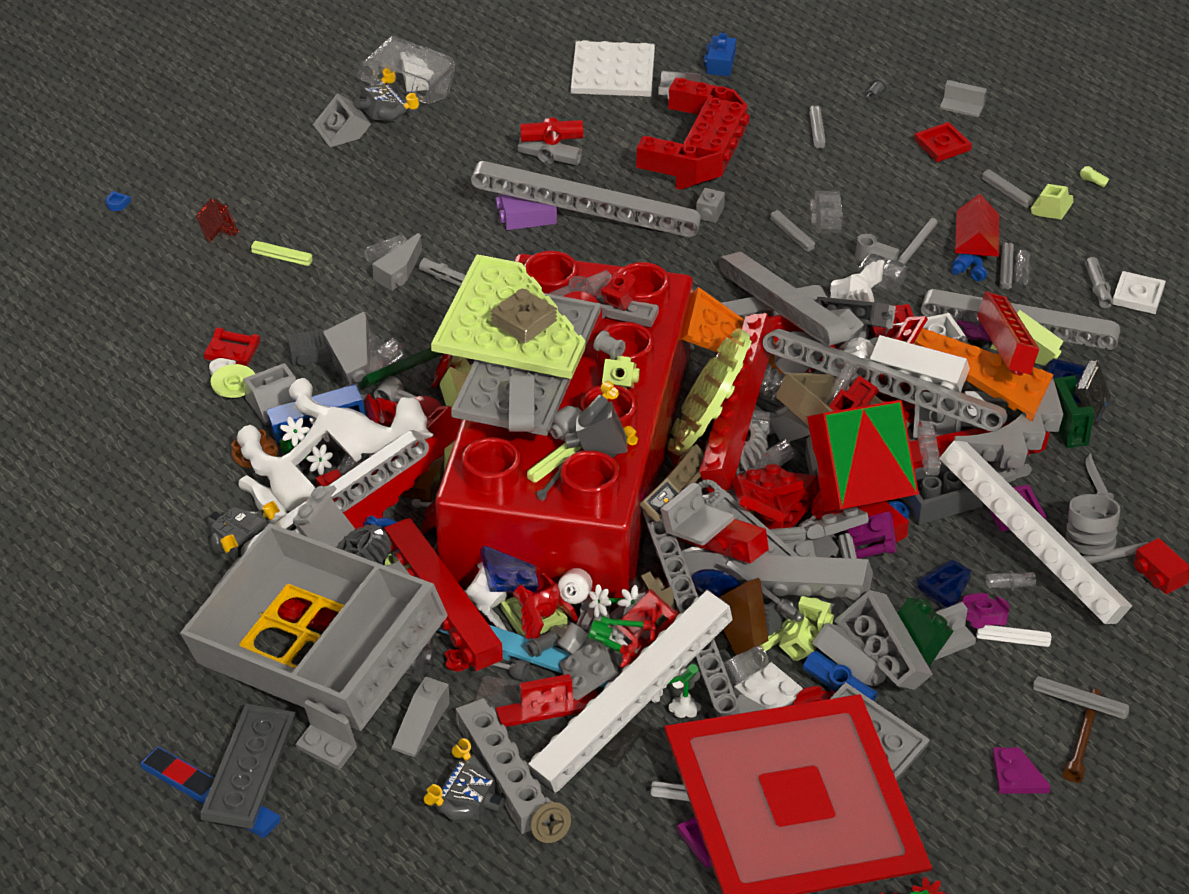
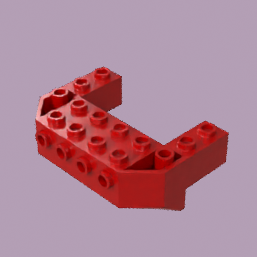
[636,77,750,190]

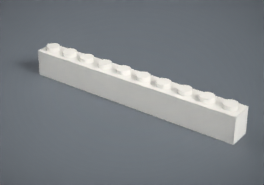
[939,441,1132,624]
[529,590,733,793]

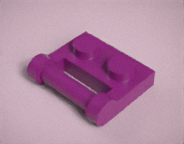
[845,511,897,559]

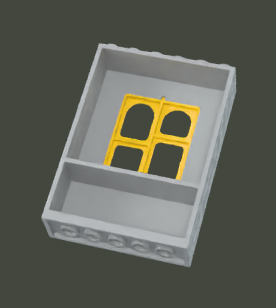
[180,523,448,731]

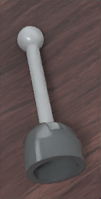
[492,660,530,681]

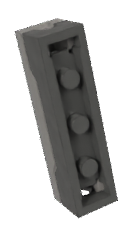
[817,296,896,329]

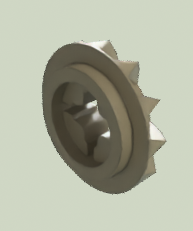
[529,801,571,843]

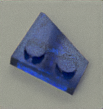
[480,546,539,592]
[918,559,971,608]

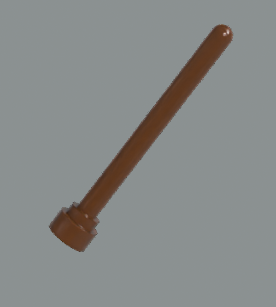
[1062,688,1101,783]

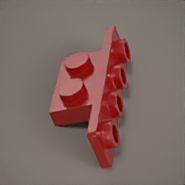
[496,674,598,727]

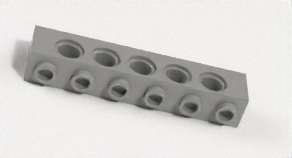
[456,698,550,834]

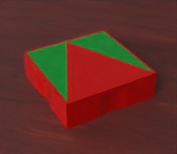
[807,400,919,512]

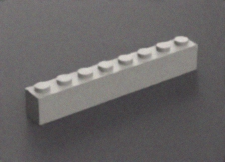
[676,551,873,600]

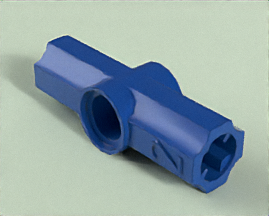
[803,651,878,701]

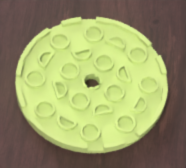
[667,328,752,456]

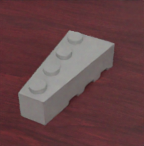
[834,590,933,690]

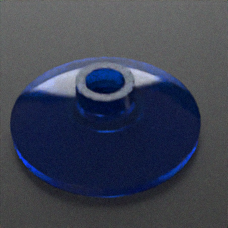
[691,569,740,598]

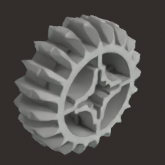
[704,421,768,474]

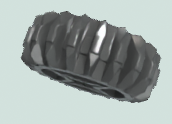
[336,524,392,564]

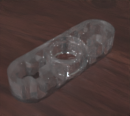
[917,421,940,476]

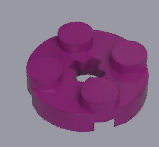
[960,593,1010,628]

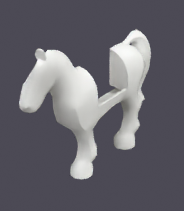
[236,378,433,524]

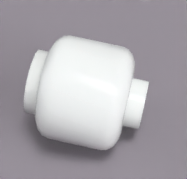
[558,568,592,604]

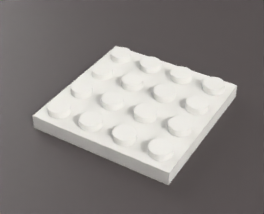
[571,41,655,96]

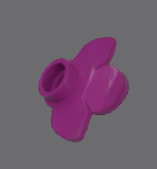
[957,321,992,342]

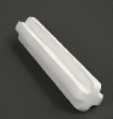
[976,625,1051,647]

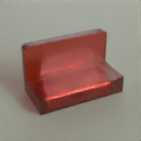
[196,198,239,241]

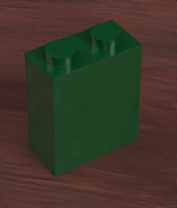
[897,598,954,667]

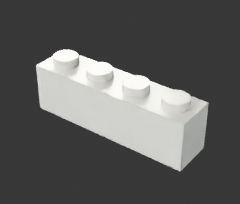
[870,335,970,392]

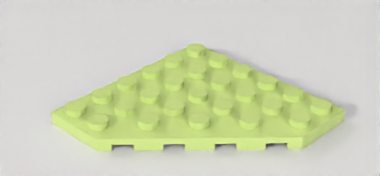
[431,254,585,379]

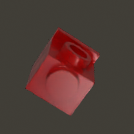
[601,271,639,311]

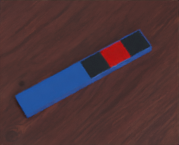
[141,747,281,838]

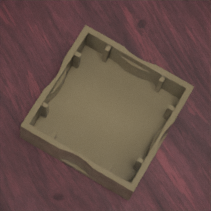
[776,373,910,428]

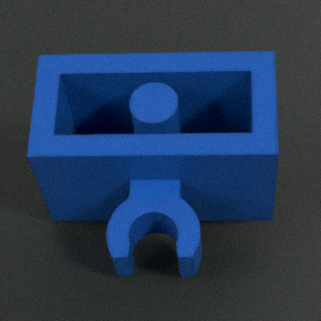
[703,33,736,76]

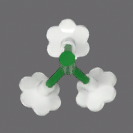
[652,660,701,718]

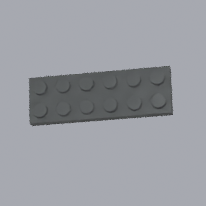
[201,703,296,829]

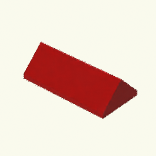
[955,194,999,257]

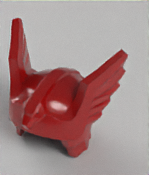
[513,573,578,639]

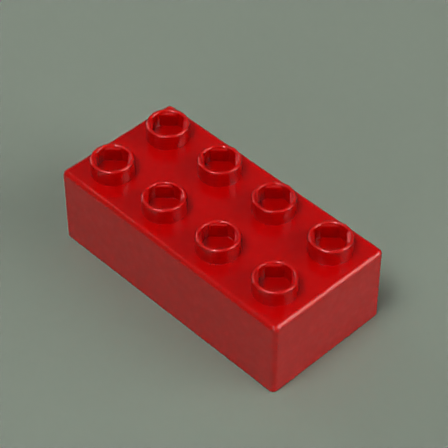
[435,251,693,608]

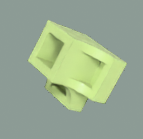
[1031,184,1073,220]

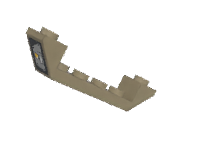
[640,444,705,522]

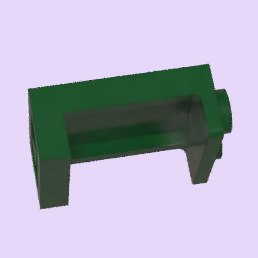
[1053,376,1095,448]

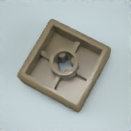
[490,288,557,343]

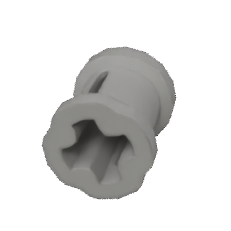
[593,330,626,360]

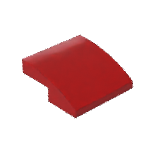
[886,316,928,344]

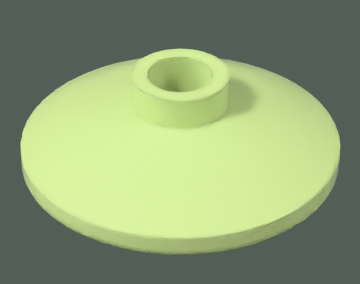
[211,364,255,398]

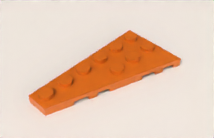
[682,287,786,377]
[915,328,1054,421]

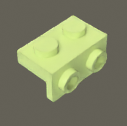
[798,596,834,633]

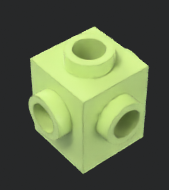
[602,356,640,389]
[779,617,818,661]

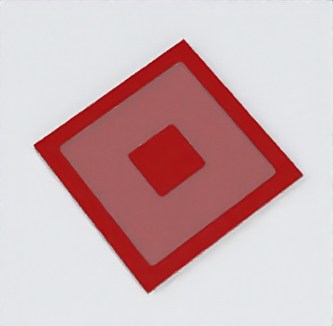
[664,694,932,894]

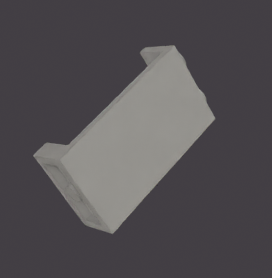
[292,485,356,547]

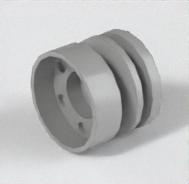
[1065,494,1120,555]

